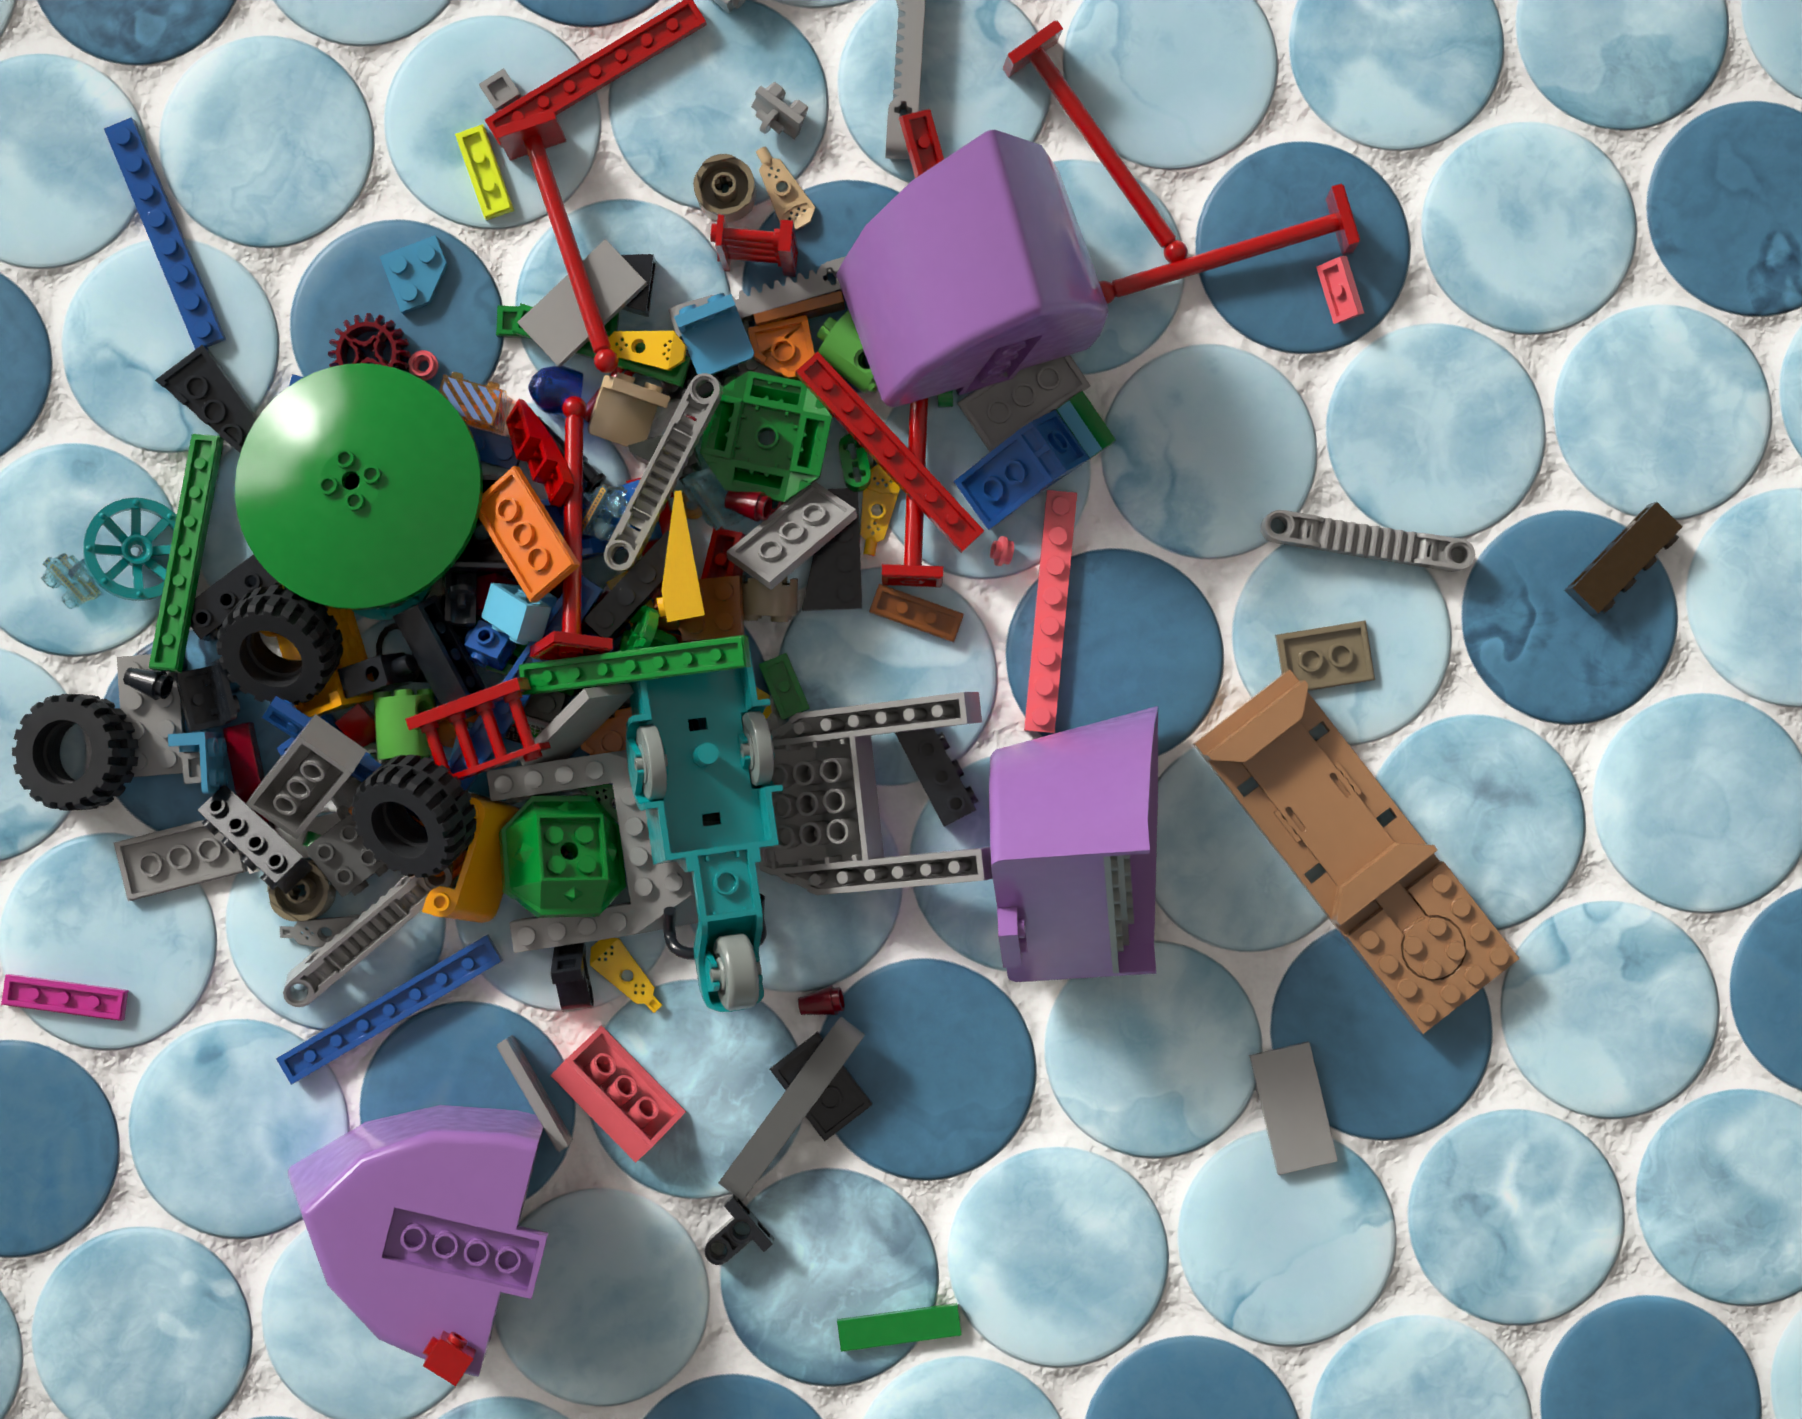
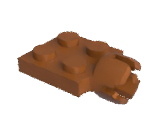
[653,576,744,643]

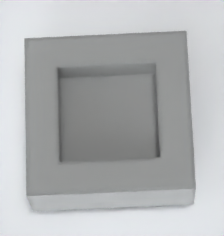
[479,68,522,112]
[182,752,201,784]

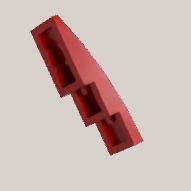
[506,399,575,507]

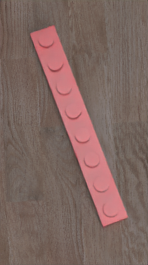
[1024,490,1077,733]

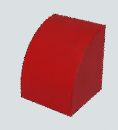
[335,703,376,748]

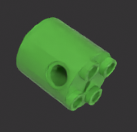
[817,310,878,394]
[373,689,438,760]

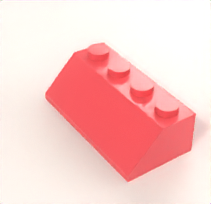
[550,1025,686,1163]

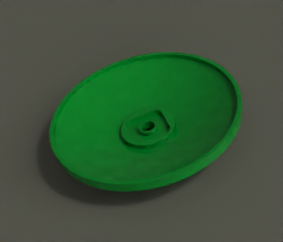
[235,363,483,610]

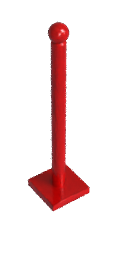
[1003,20,1188,263]
[495,109,619,373]
[1099,183,1360,304]
[530,396,613,661]
[882,398,944,588]

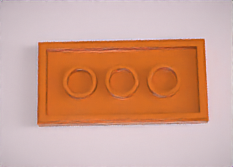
[479,466,580,603]

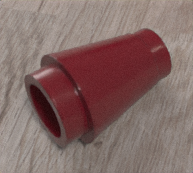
[724,491,772,522]
[798,985,845,1015]

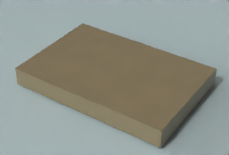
[1275,620,1375,691]

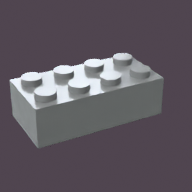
[246,714,367,839]

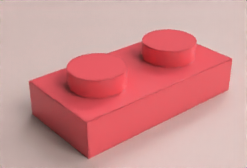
[1316,256,1364,324]

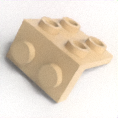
[587,372,670,447]

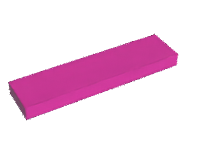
[1,974,129,1021]

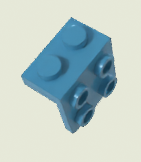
[674,293,754,375]

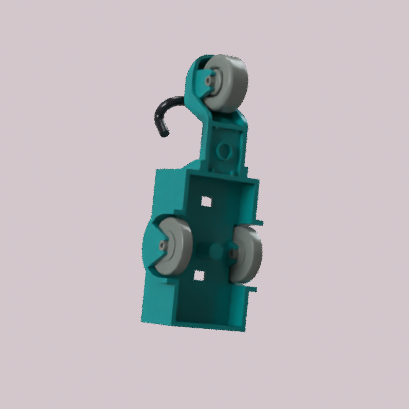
[626,648,783,1012]

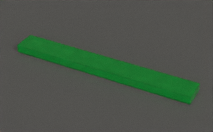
[149,434,224,673]
[519,635,751,695]

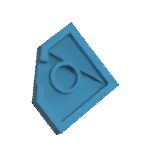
[379,235,448,314]

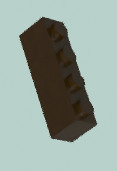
[1564,501,1683,615]

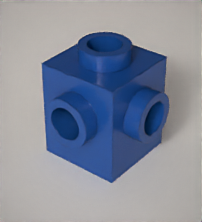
[465,620,517,671]

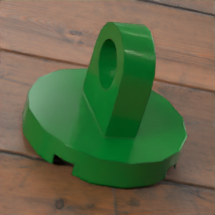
[619,605,678,651]

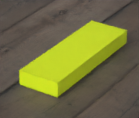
[455,124,514,221]

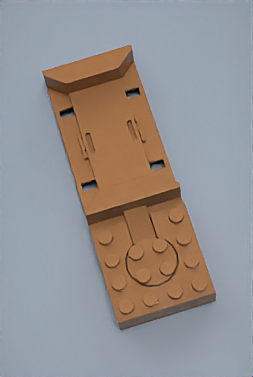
[1193,669,1519,1034]

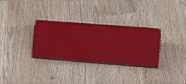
[223,722,275,829]

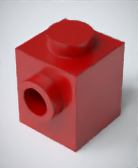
[422,1330,476,1386]

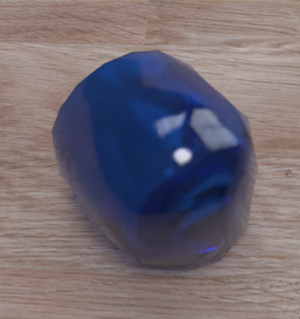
[528,366,584,418]

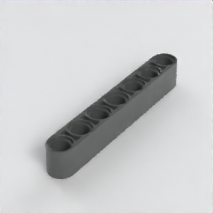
[718,1017,865,1201]

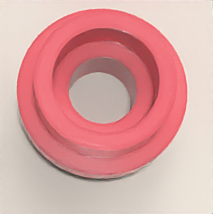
[408,350,439,381]
[990,536,1014,566]

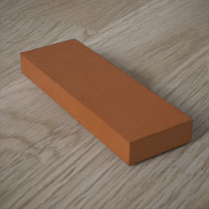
[753,291,845,326]
[869,584,964,643]

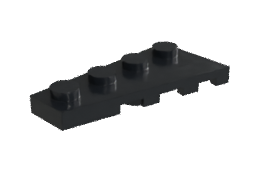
[155,345,257,453]
[802,488,862,611]

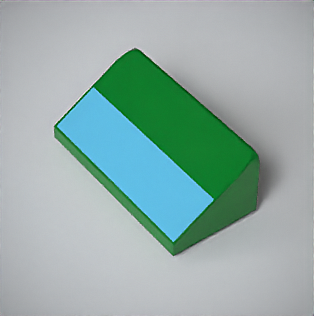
[1056,391,1116,460]

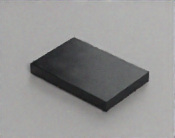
[769,1031,873,1142]

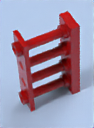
[710,214,798,277]
[405,677,551,781]

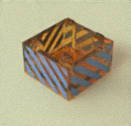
[439,372,512,434]

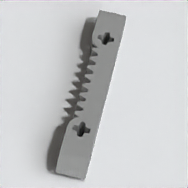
[885,0,926,160]
[668,256,846,339]
[604,373,723,572]
[1261,510,1475,572]
[283,863,453,1007]

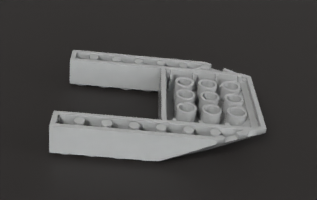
[759,692,993,895]
[486,750,720,953]

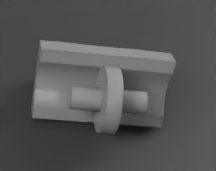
[751,82,808,139]

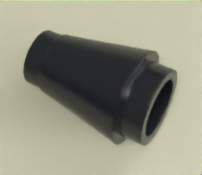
[123,667,173,700]

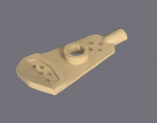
[756,146,815,230]

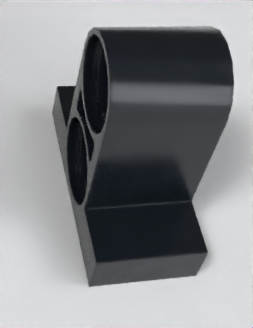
[550,942,594,1012]
[704,1195,775,1265]

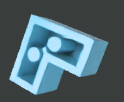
[481,583,557,645]

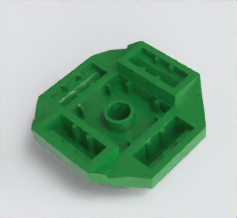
[700,371,832,503]
[499,796,626,918]

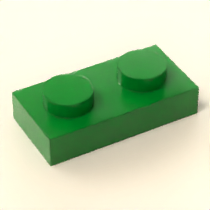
[758,653,810,720]

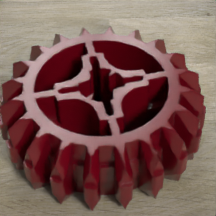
[328,313,411,370]

